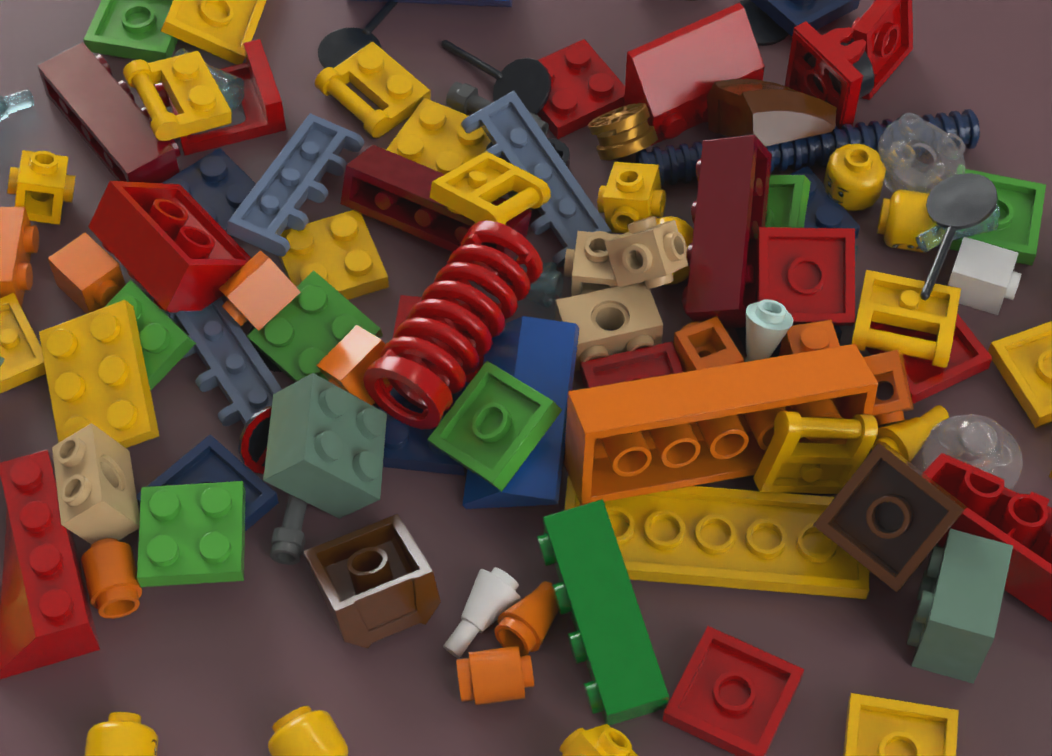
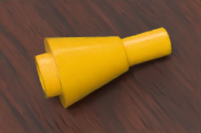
[872,405,949,462]

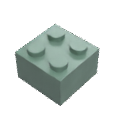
[263,373,387,519]
[906,529,1013,684]

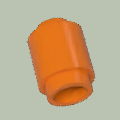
[81,538,142,619]
[456,646,534,705]

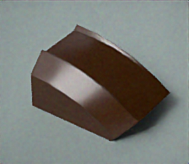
[707,79,837,147]
[303,514,441,649]

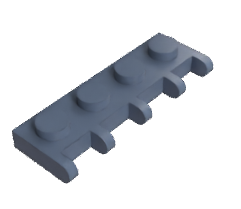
[461,91,611,267]
[227,113,364,257]
[162,298,282,450]

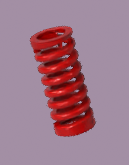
[363,220,543,429]

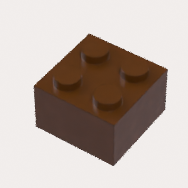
[813,442,967,592]

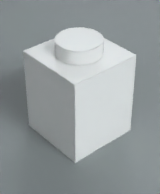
[948,237,1022,315]

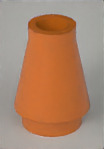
[494,581,559,656]

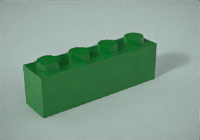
[537,499,669,726]

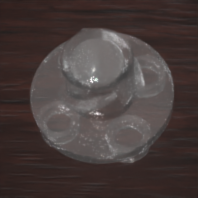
[878,113,966,194]
[921,414,1023,490]

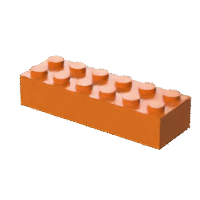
[564,344,878,505]

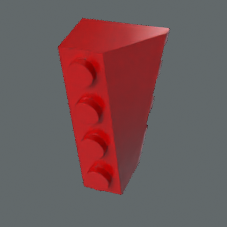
[0,449,100,679]
[923,453,1052,622]

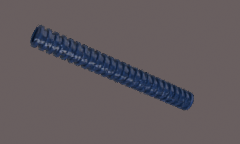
[635,109,980,186]

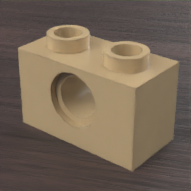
[555,281,663,371]
[52,423,140,545]

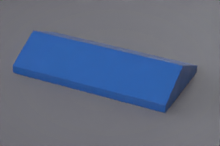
[462,316,579,509]

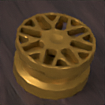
[588,103,658,160]

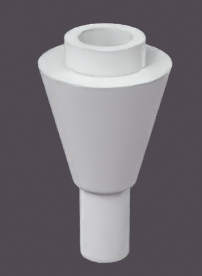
[443,567,521,659]

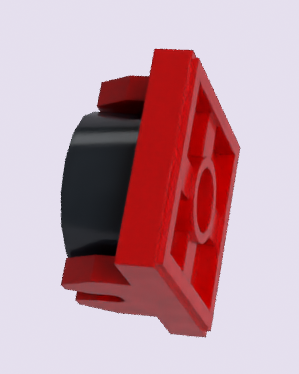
[785,21,874,129]

